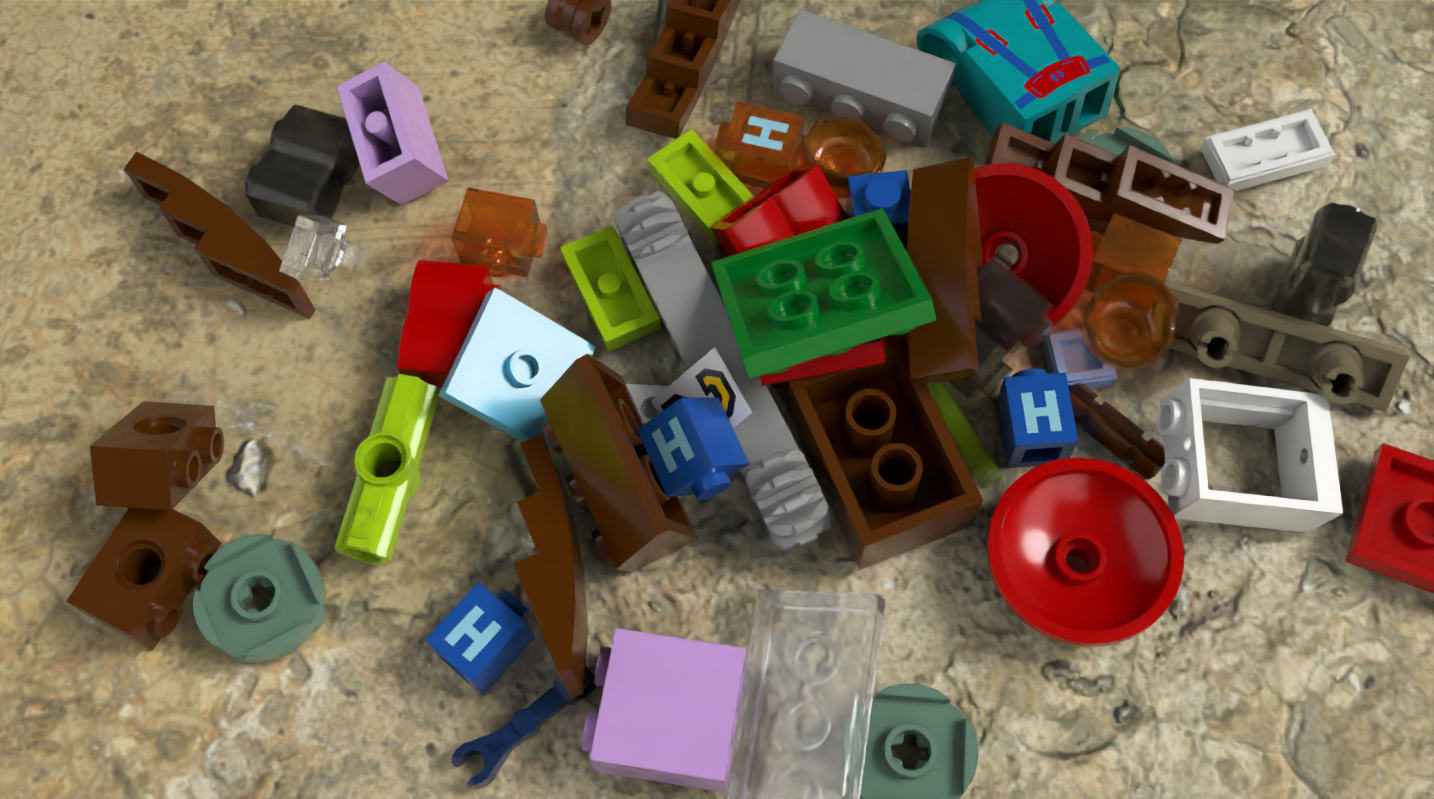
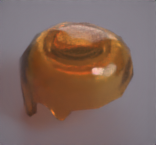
[799,117,887,199]
[1082,271,1180,372]

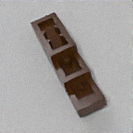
[625,0,740,139]
[984,122,1235,244]
[124,151,316,319]
[907,157,983,385]
[514,433,588,699]

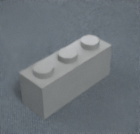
[773,9,956,147]

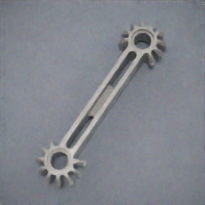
[615,190,832,550]

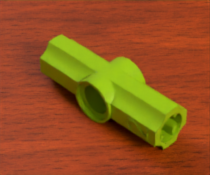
[334,374,440,565]

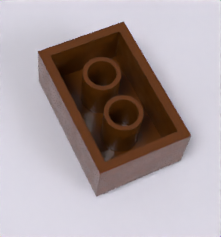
[787,337,983,570]

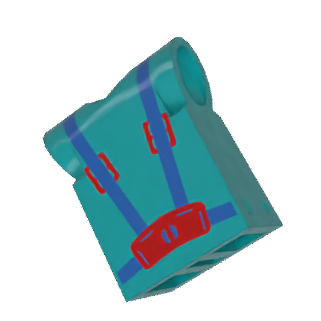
[916,0,1121,144]

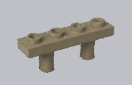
[1146,280,1410,412]

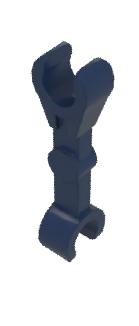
[451,665,597,789]

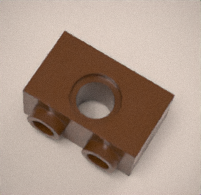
[90,401,224,510]
[66,508,222,651]

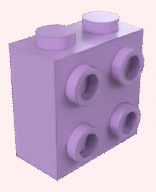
[582,628,747,793]

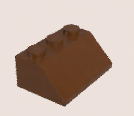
[540,353,698,573]

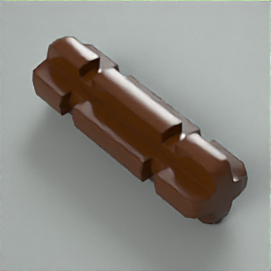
[1069,382,1165,479]

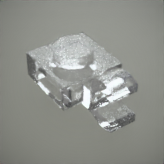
[279,215,371,280]

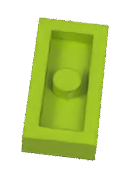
[647,129,754,248]
[560,225,661,352]

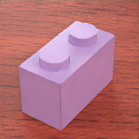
[337,61,449,206]

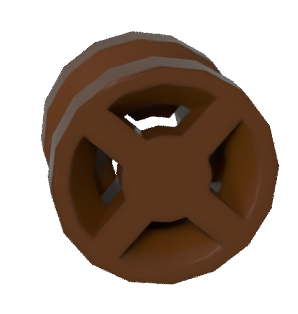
[545,0,612,45]

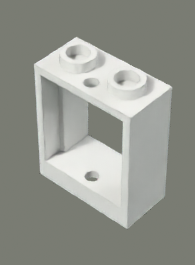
[1157,378,1343,533]

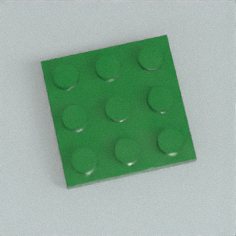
[711,208,936,379]

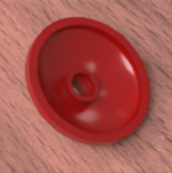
[974,163,1093,343]
[987,458,1184,647]

